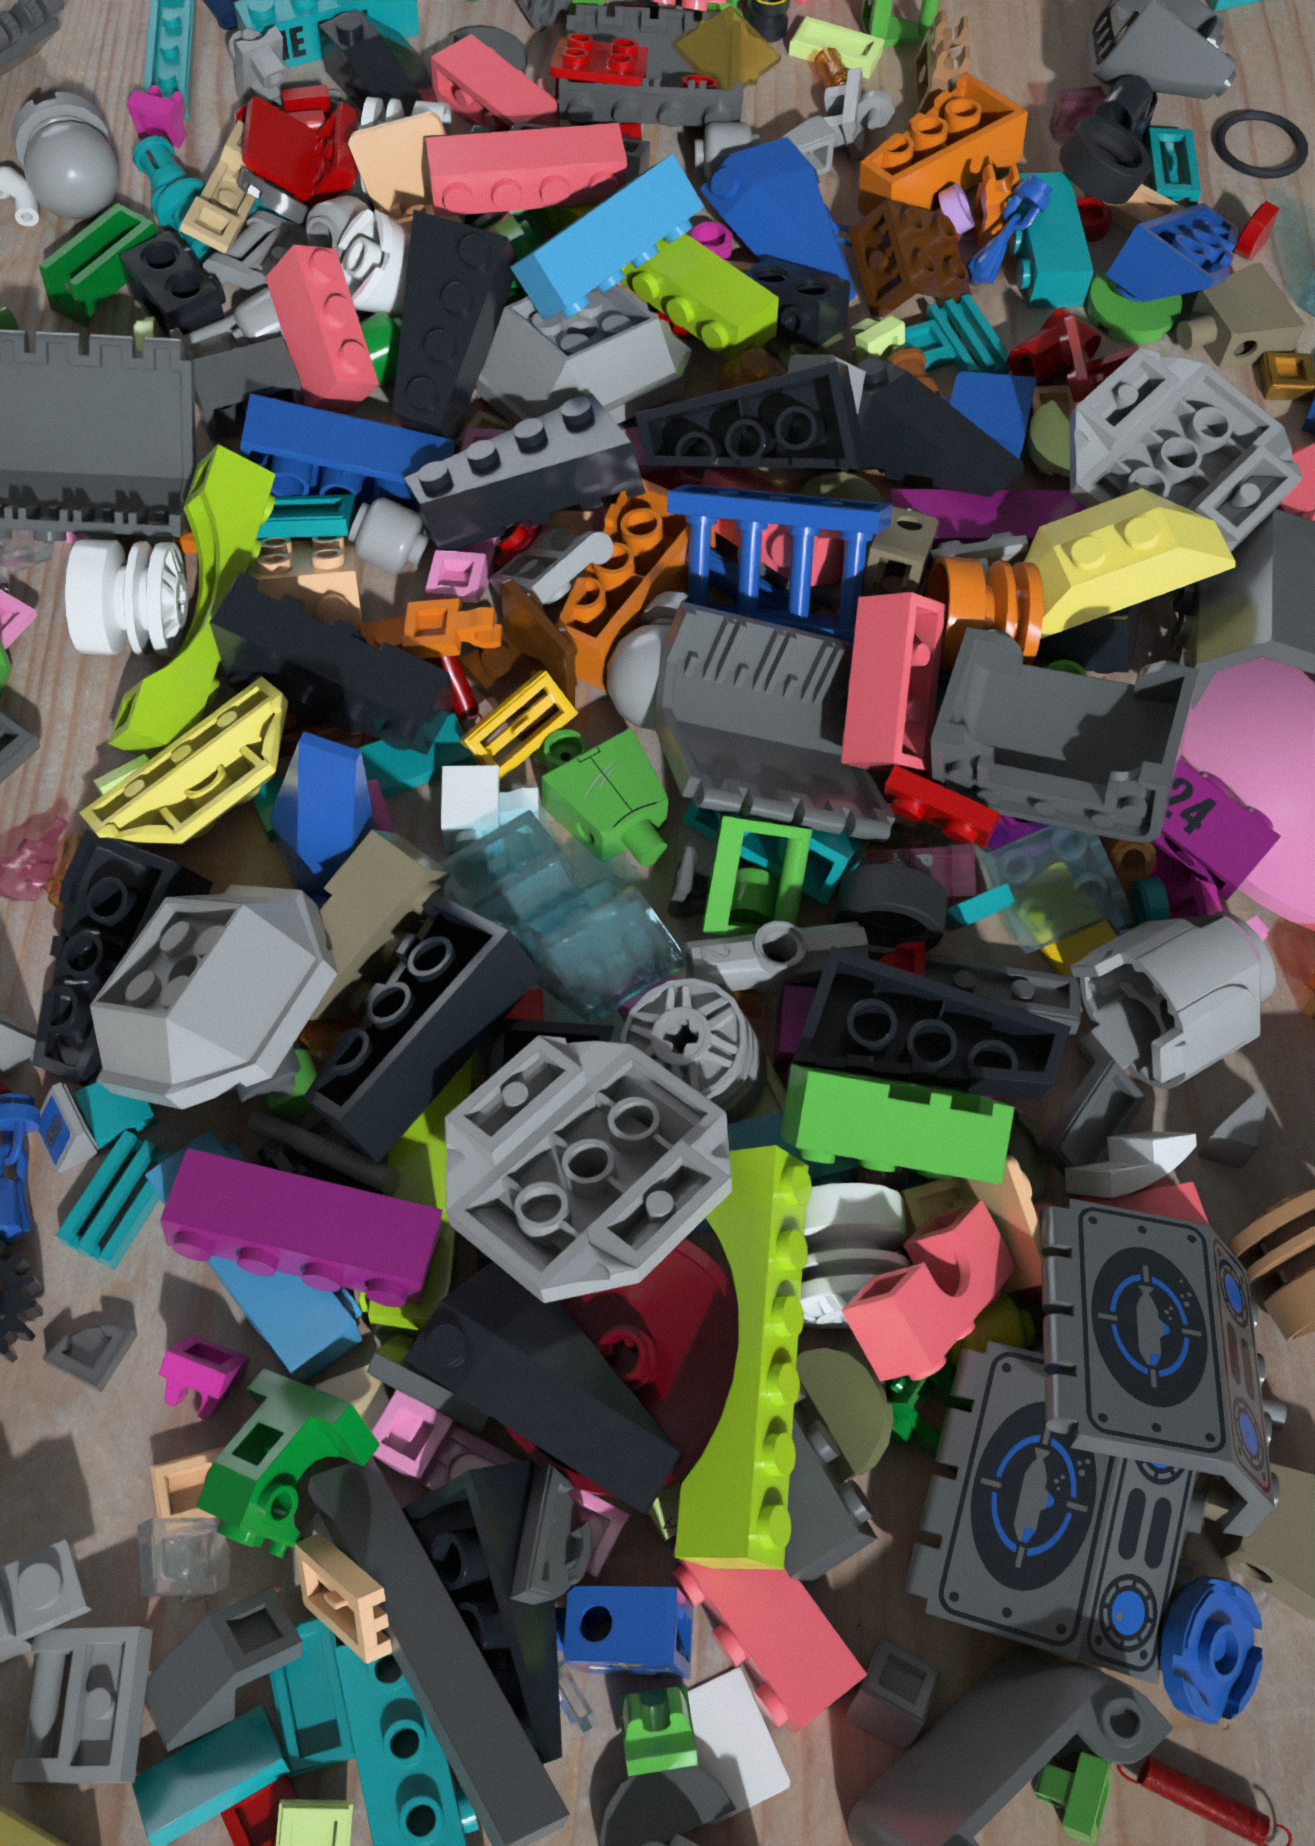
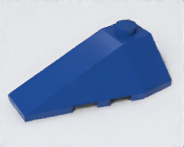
[700,137,857,302]
[1105,203,1239,302]
[269,732,376,910]

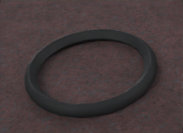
[1216,110,1308,179]

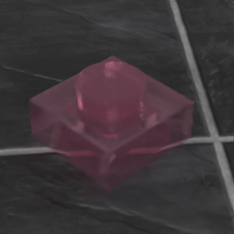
[1049,85,1106,139]

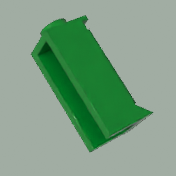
[39,203,157,328]

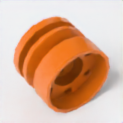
[925,556,1044,673]

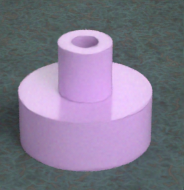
[934,183,976,235]

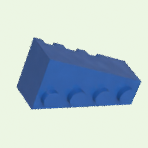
[239,394,455,512]

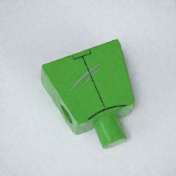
[541,728,669,867]

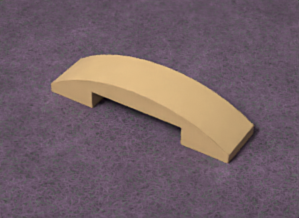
[179,120,266,254]

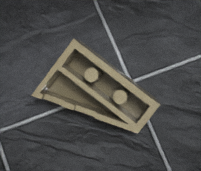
[309,829,451,1020]

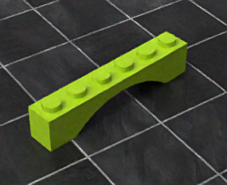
[108,444,276,760]
[675,1145,812,1570]

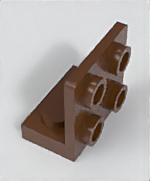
[848,199,972,318]
[460,577,578,741]

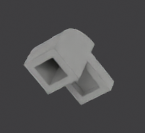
[0,1539,93,1664]

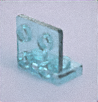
[983,825,1139,954]

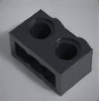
[118,232,226,338]
[744,257,851,348]

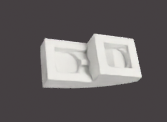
[1065,1130,1197,1198]

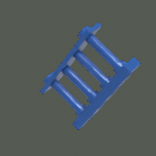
[667,484,892,643]

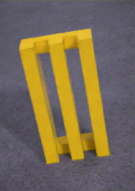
[458,670,578,781]

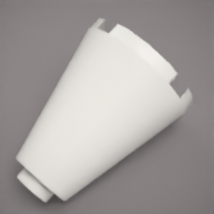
[338,209,411,317]

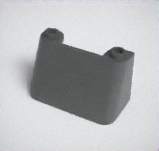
[1087,0,1238,100]
[931,627,1199,843]
[847,1643,1173,1846]

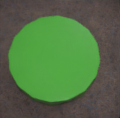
[1086,268,1183,344]

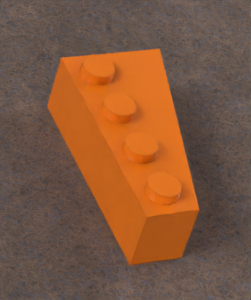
[858,72,1028,216]
[555,479,716,691]

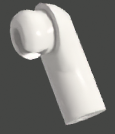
[0,166,39,226]

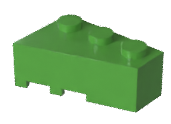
[779,1064,1015,1185]

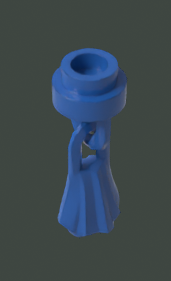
[965,174,1053,285]
[0,1093,40,1246]

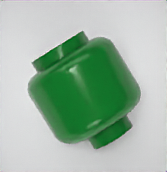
[359,311,402,387]

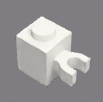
[441,765,539,856]

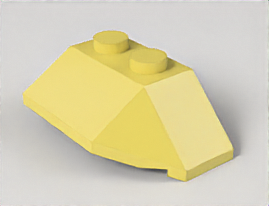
[1024,488,1235,639]
[79,676,288,847]

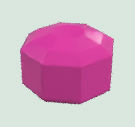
[689,221,733,261]

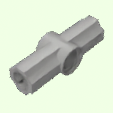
[684,921,869,996]

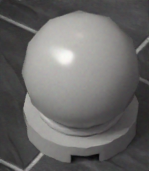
[11,92,120,219]
[607,591,689,731]

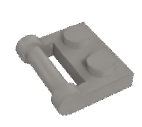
[202,210,309,294]
[489,527,614,604]
[11,1626,153,1785]

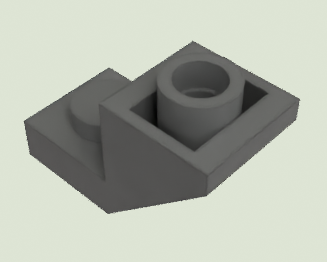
[144,1586,303,1752]

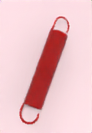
[434,655,483,732]
[1117,1756,1293,1846]

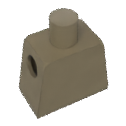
[1177,262,1305,369]
[863,506,939,597]
[1200,1463,1315,1622]

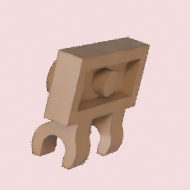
[912,9,970,116]

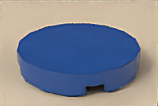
[1160,1576,1263,1724]

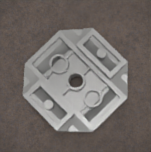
[476,285,692,427]
[1070,347,1302,552]
[90,884,338,1110]
[445,1035,732,1303]

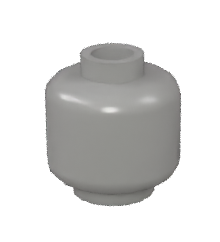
[694,122,759,181]
[306,195,370,264]
[231,288,289,352]
[348,497,429,574]

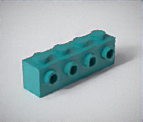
[334,1644,479,1846]

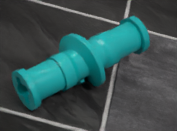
[132,135,221,269]

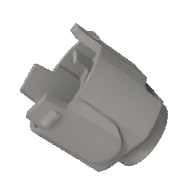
[1070,912,1276,1089]

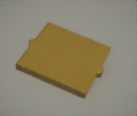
[676,5,781,90]

